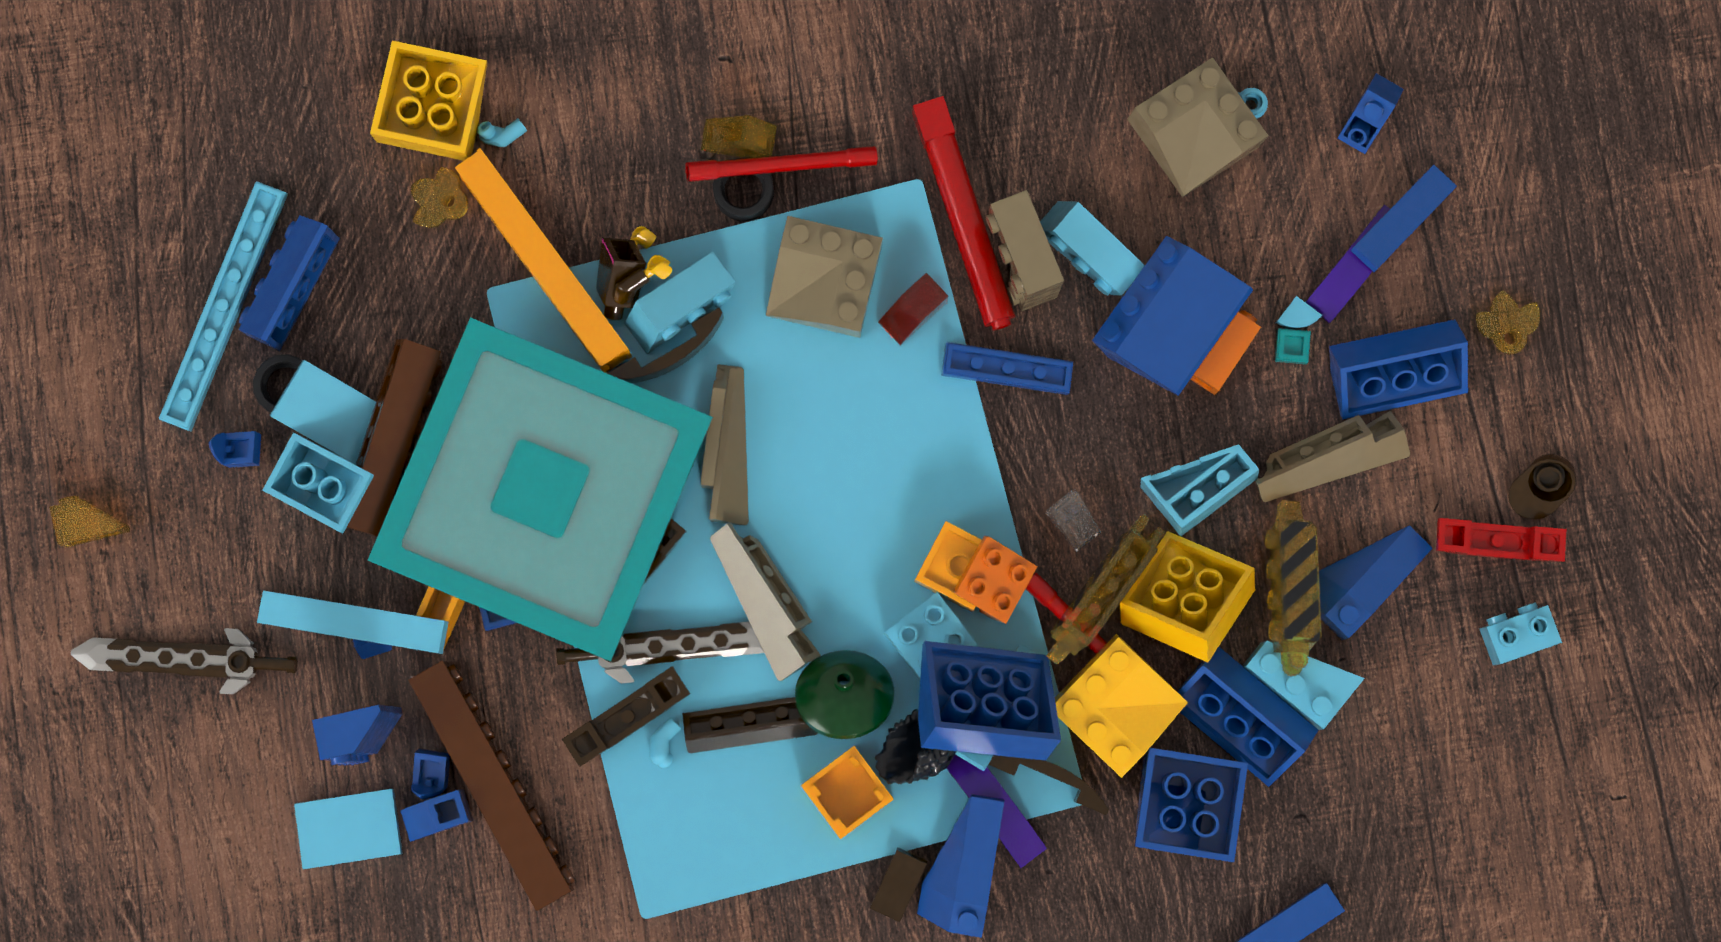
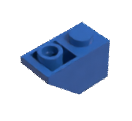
[1337,73,1404,154]
[400,789,474,842]

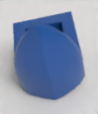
[208,431,261,468]
[411,749,450,800]

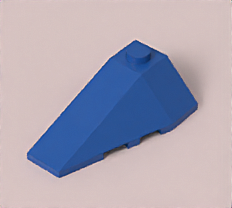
[1301,525,1433,640]
[917,794,1004,938]

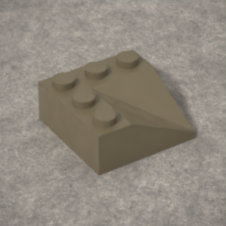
[1127,57,1268,198]
[986,190,1064,312]
[766,216,883,338]

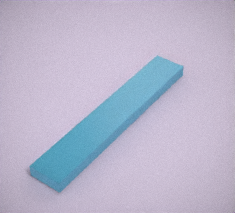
[257,591,449,654]

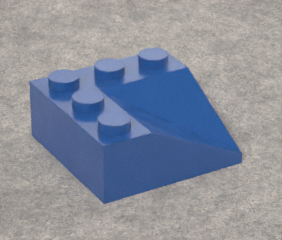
[1135,748,1248,862]

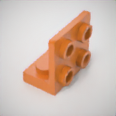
[954,536,1038,624]

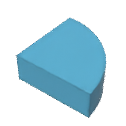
[1276,296,1322,329]

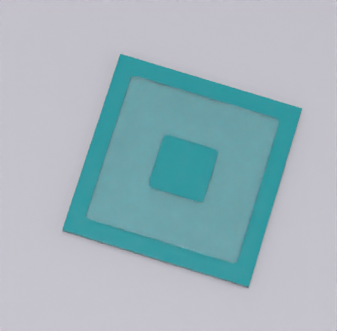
[367,317,713,662]

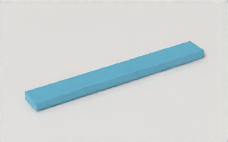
[159,181,288,432]

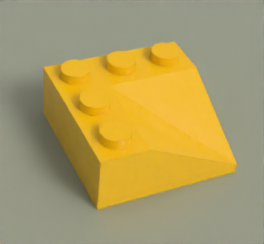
[370,41,487,161]
[1119,531,1255,662]
[1055,634,1188,778]

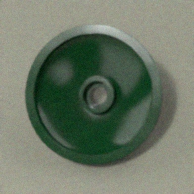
[795,650,894,739]

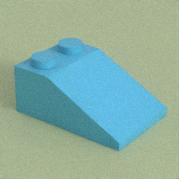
[262,432,374,533]

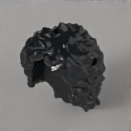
[875,709,957,785]

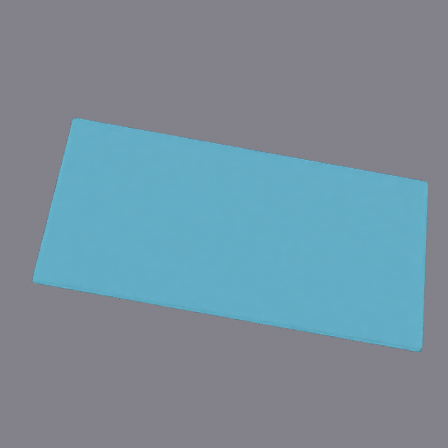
[487,179,1082,919]

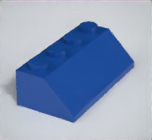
[239,215,340,352]
[1329,319,1468,419]
[1177,647,1318,787]
[312,705,403,766]

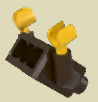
[596,226,672,320]

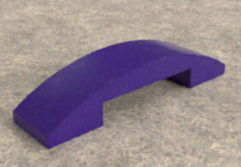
[1305,204,1390,323]
[946,755,1047,868]

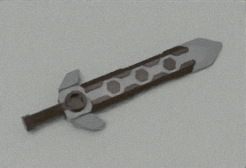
[556,622,764,684]
[70,628,298,694]

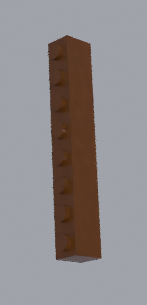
[408,660,575,911]

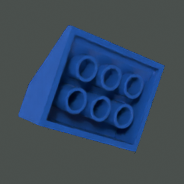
[1092,236,1253,396]
[918,641,1061,761]

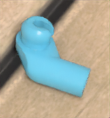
[477,118,527,147]
[650,717,682,768]

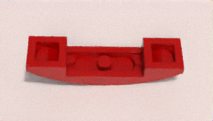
[1436,518,1567,562]

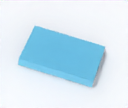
[269,360,376,465]
[294,789,403,869]

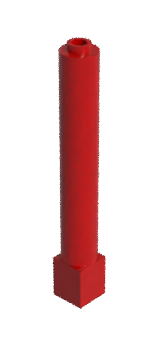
[912,96,1015,331]

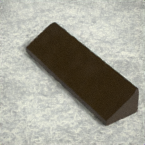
[682,697,818,753]

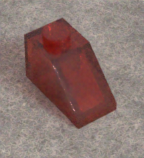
[878,273,949,346]

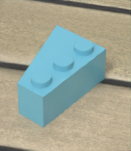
[1040,201,1145,296]
[624,252,736,354]
[1140,444,1259,537]
[1242,641,1365,730]

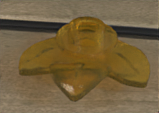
[411,167,468,228]
[1476,291,1540,354]

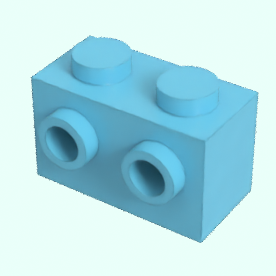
[1479,602,1562,665]

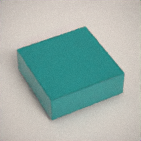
[1275,328,1311,365]

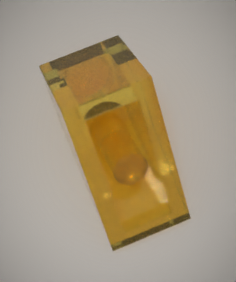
[701,115,777,158]
[49,496,130,547]

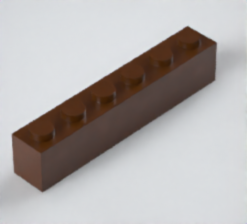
[346,339,442,537]

